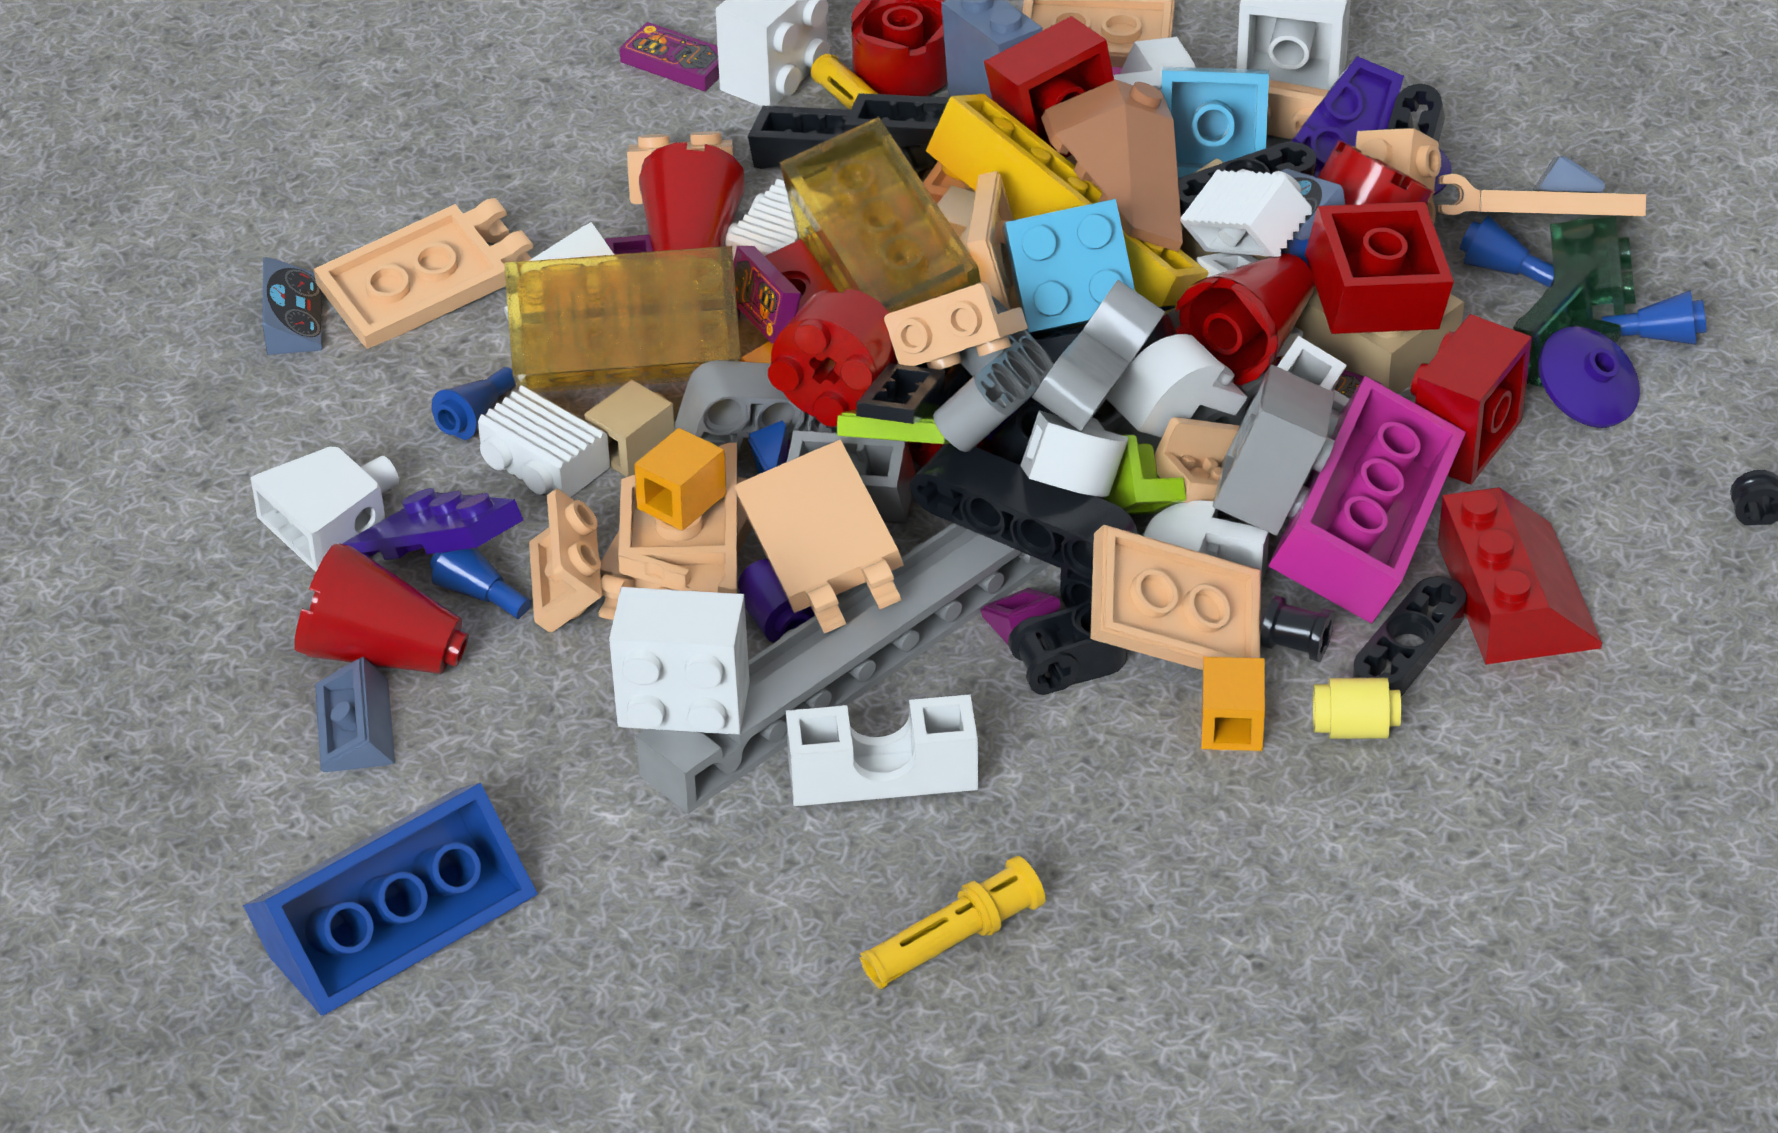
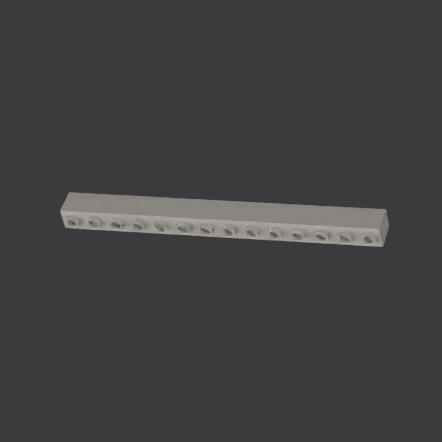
[636,370,1268,814]

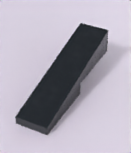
[748,93,950,169]
[856,362,973,424]

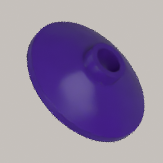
[1538,326,1640,428]

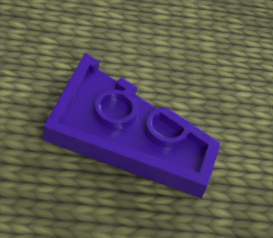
[1290,56,1404,177]
[342,488,524,560]

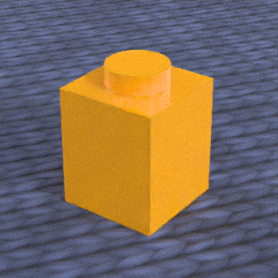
[634,428,726,531]
[1201,656,1265,751]

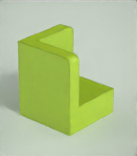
[1105,435,1186,515]

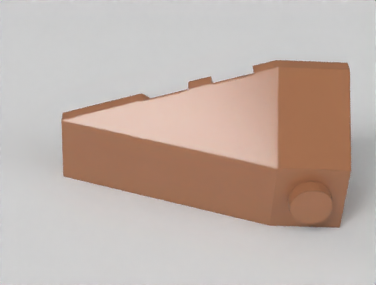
[1041,79,1183,252]

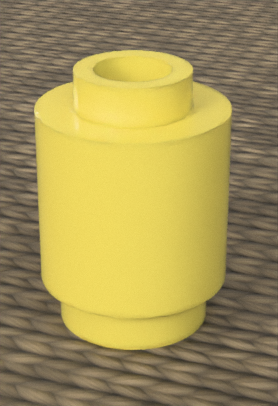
[1313,678,1401,739]

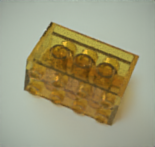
[780,117,981,313]
[504,246,741,393]

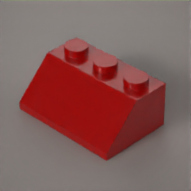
[1438,487,1602,665]

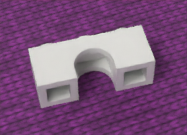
[786,694,978,806]

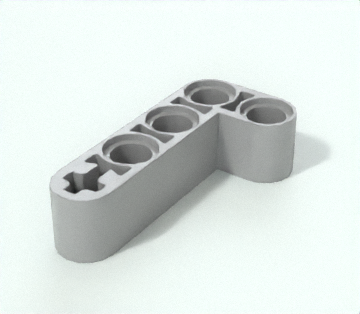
[1032,280,1165,431]
[933,296,1054,452]
[674,360,836,455]

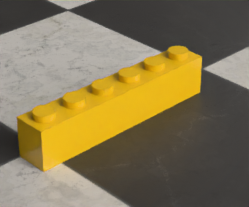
[926,94,1209,307]

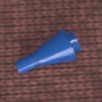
[1459,215,1560,288]
[1602,290,1706,345]
[431,367,518,440]
[430,548,531,619]

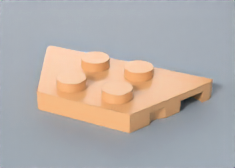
[618,442,738,594]

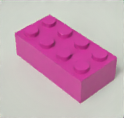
[1268,376,1466,624]

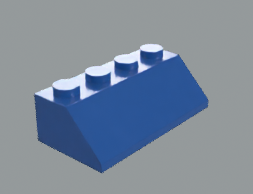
[243,782,538,1016]

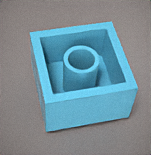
[1161,67,1269,178]
[1002,199,1135,335]

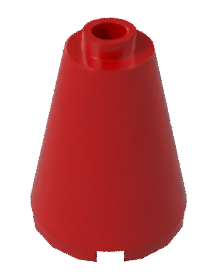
[639,142,745,290]
[1175,253,1315,385]
[295,543,469,674]

